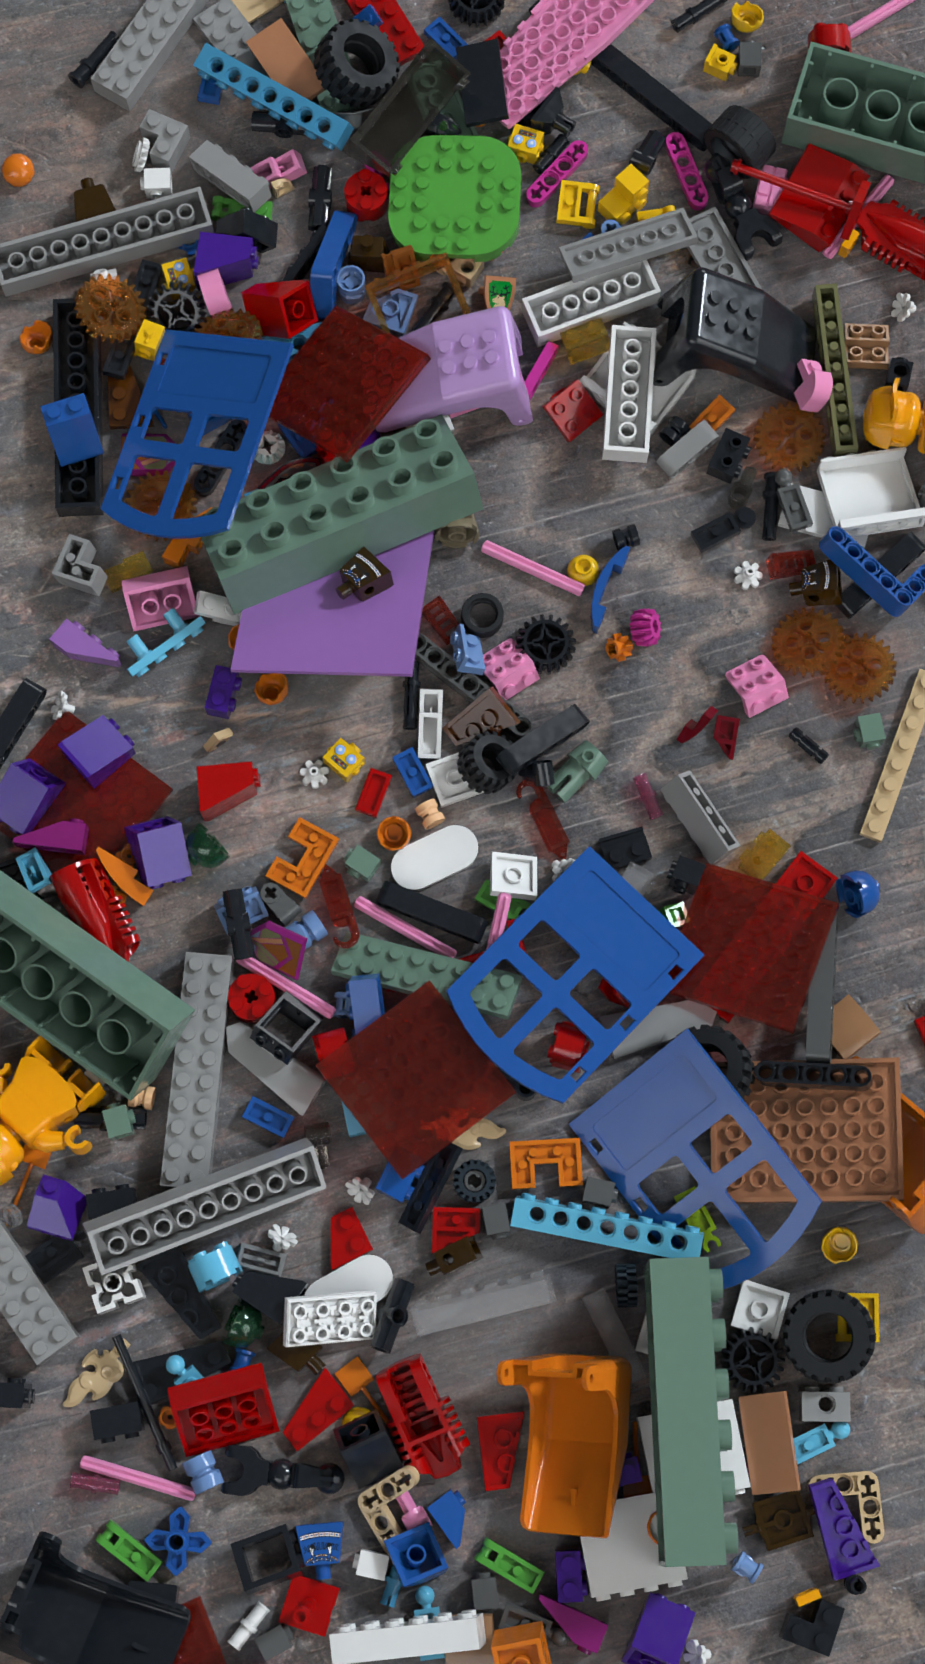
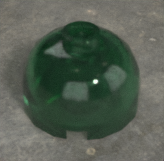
[185,823,230,869]
[221,1298,265,1348]

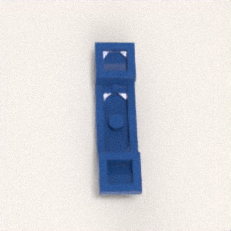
[591,546,630,634]

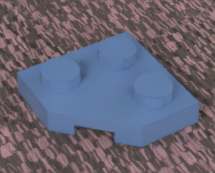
[362,288,419,336]

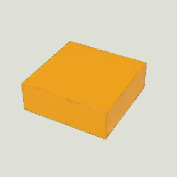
[838,229,859,258]
[793,1587,822,1607]

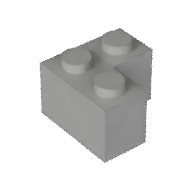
[140,109,190,174]
[52,534,108,596]

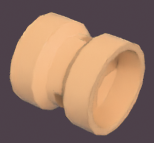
[415,799,445,830]
[128,1086,156,1110]

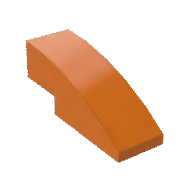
[162,507,213,568]
[95,847,153,907]

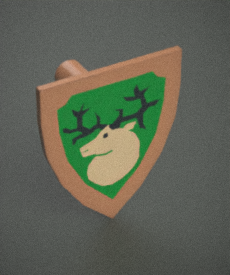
[478,275,516,310]

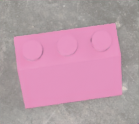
[122,566,199,632]

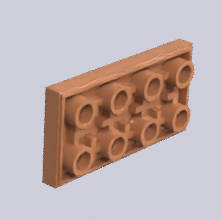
[246,18,327,110]
[738,1391,801,1495]

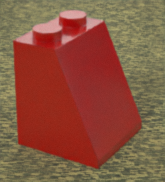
[241,279,318,339]
[197,761,261,822]

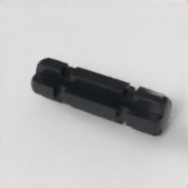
[789,727,829,764]

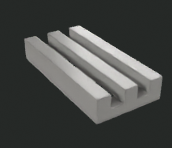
[237,1242,287,1277]

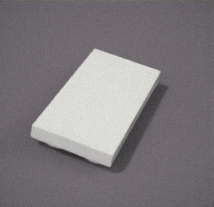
[778,483,868,548]
[283,1290,377,1347]

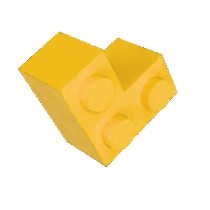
[597,164,649,228]

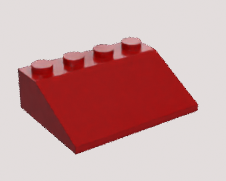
[768,143,870,252]
[167,1362,280,1457]

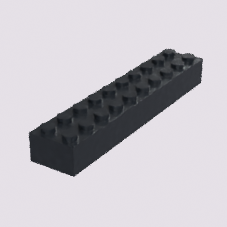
[53,297,104,517]

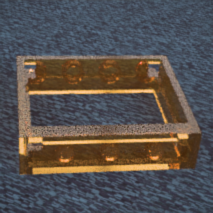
[365,253,471,343]

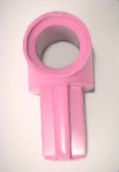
[396,1491,433,1531]

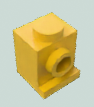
[703,43,738,82]

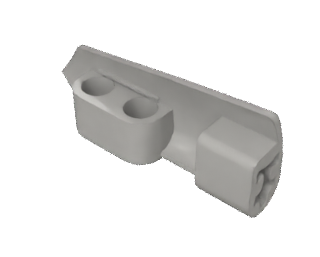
[600,999,717,1059]
[226,1022,326,1116]

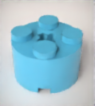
[188,1241,243,1292]

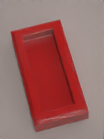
[355,768,392,819]

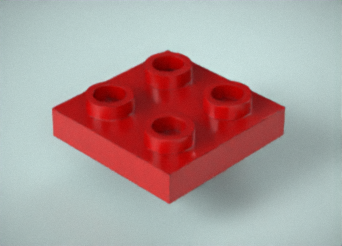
[542,379,603,442]

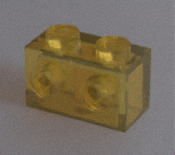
[560,318,610,365]
[738,828,791,885]

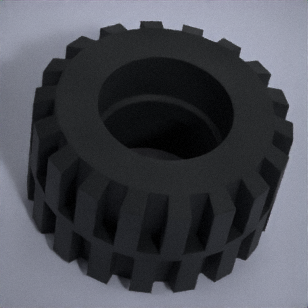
[457,731,518,794]

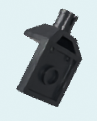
[516,87,576,137]

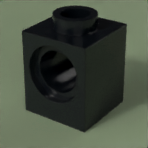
[884,357,914,392]

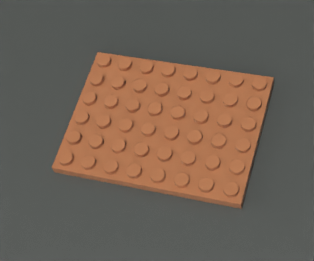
[711,1057,905,1204]

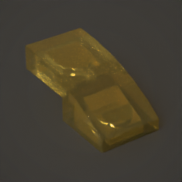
[104,551,153,593]

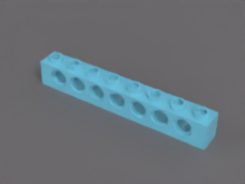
[510,1193,704,1258]

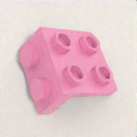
[483,638,540,700]
[725,655,789,718]

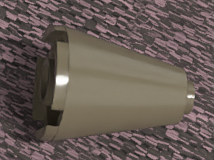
[435,514,479,548]

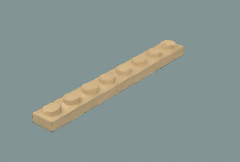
[859,669,925,843]

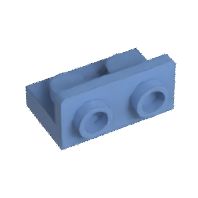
[450,624,486,675]
[214,886,269,934]

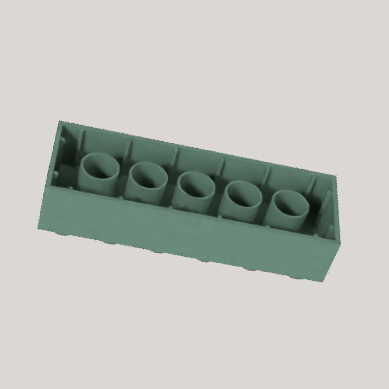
[781,42,925,184]
[198,414,484,615]
[0,870,195,1101]
[644,1257,738,1567]

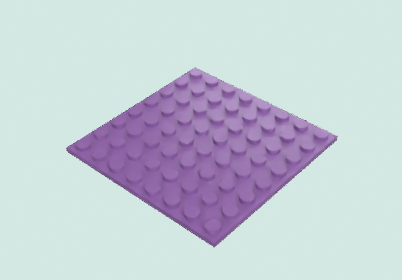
[231,530,434,677]

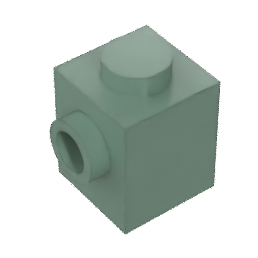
[853,713,886,750]
[344,845,381,883]
[102,1102,136,1141]

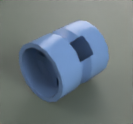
[337,265,366,304]
[285,910,328,950]
[182,1450,224,1495]

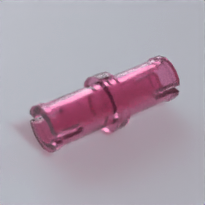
[632,773,664,821]
[70,1472,121,1496]

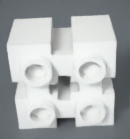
[82,1263,146,1315]

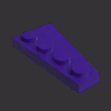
[808,1478,880,1581]

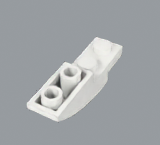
[194,590,242,626]

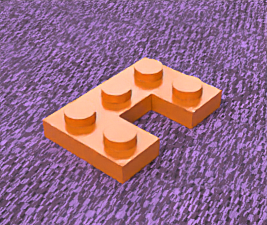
[265,817,340,899]
[509,1138,583,1190]

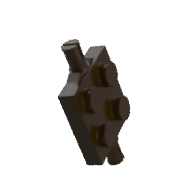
[742,1490,815,1551]

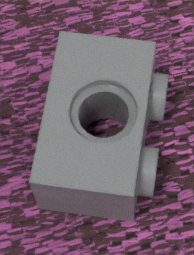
[799,1387,851,1422]

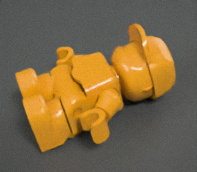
[863,377,925,454]
[0,1035,106,1186]

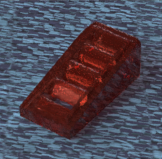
[766,549,816,580]
[422,595,459,645]

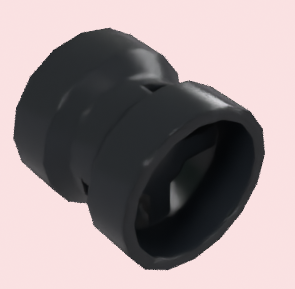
[659,416,690,446]
[612,524,640,551]

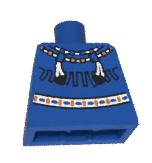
[296,1521,344,1580]

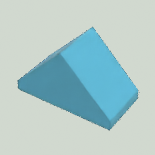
[15,847,52,893]

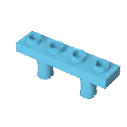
[126,608,205,678]

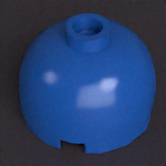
[836,870,880,918]

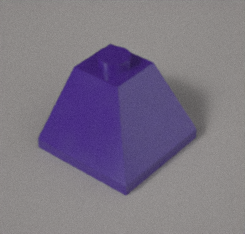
[27,1174,87,1241]

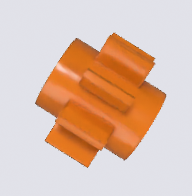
[605,633,633,662]

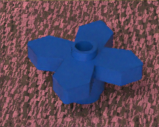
[145,1506,212,1576]

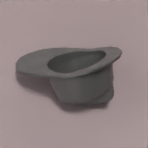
[333,106,376,135]

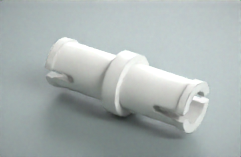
[227,1601,270,1651]

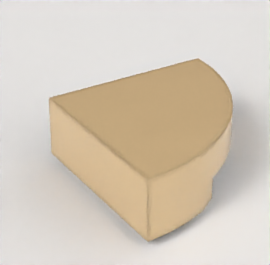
[271,178,295,198]
[203,728,233,752]

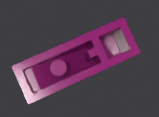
[13,819,89,855]
[538,1593,609,1655]

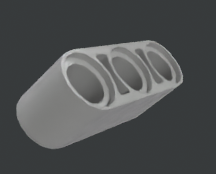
[656,420,720,479]

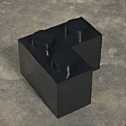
[216,208,278,253]
[779,1598,845,1657]

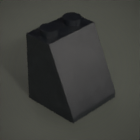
[232,1272,310,1326]
[333,1409,403,1488]

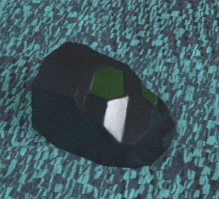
[424,110,462,136]

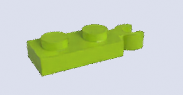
[673,1186,721,1253]

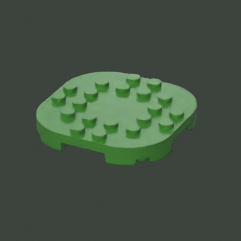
[388,135,522,263]

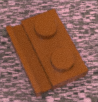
[381,245,421,292]

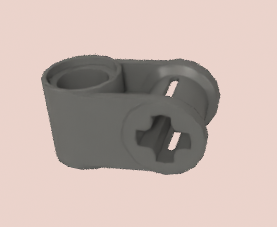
[260,883,302,927]

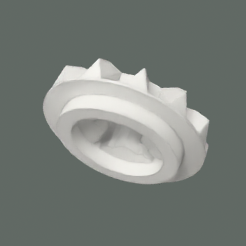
[132,137,150,172]

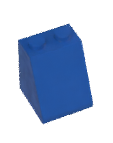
[40,393,104,467]

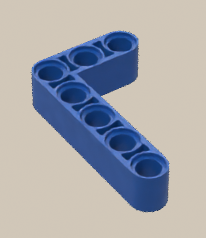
[310,210,357,321]
[819,526,925,617]

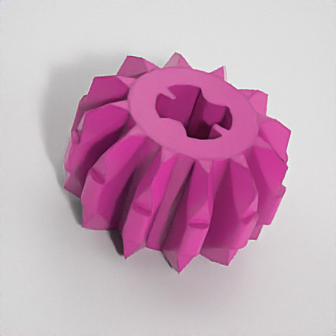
[629,608,662,646]

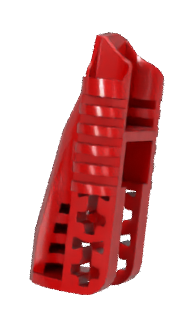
[856,199,925,281]
[49,858,141,962]
[376,1353,470,1479]

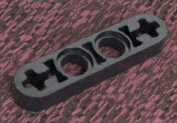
[194,419,247,497]

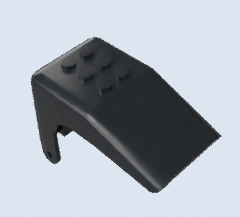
[653,267,817,403]
[0,1531,191,1664]

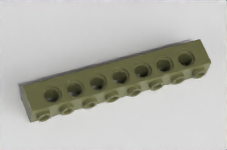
[812,283,858,457]

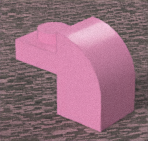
[197,268,235,321]
[794,359,833,413]

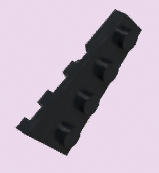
[136,1245,222,1340]
[133,1341,232,1405]

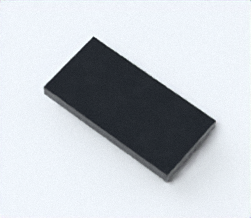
[456,38,509,128]

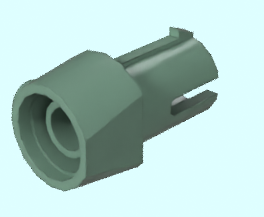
[546,740,609,804]

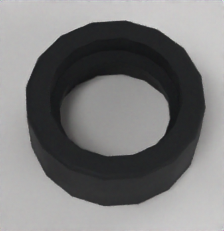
[461,593,504,638]

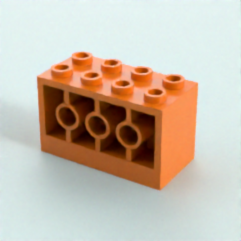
[491,1621,552,1664]

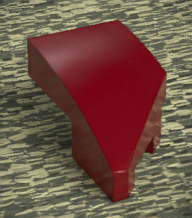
[676,706,718,743]
[713,715,740,760]

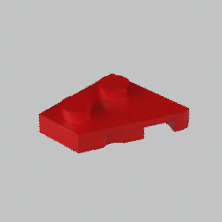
[331,1207,373,1270]
[432,1207,480,1254]

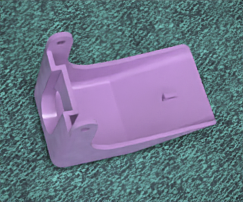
[363,306,533,432]

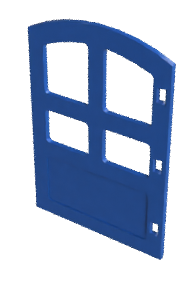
[100,329,294,539]
[446,846,704,1104]
[569,1028,822,1289]

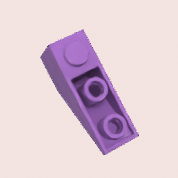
[49,618,122,667]

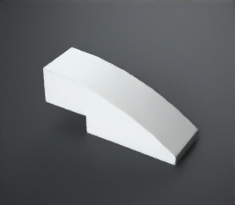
[418,688,443,759]

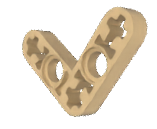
[358,1465,420,1555]
[807,1471,884,1544]

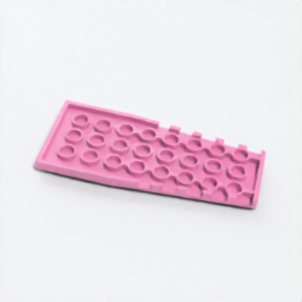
[499,0,654,129]

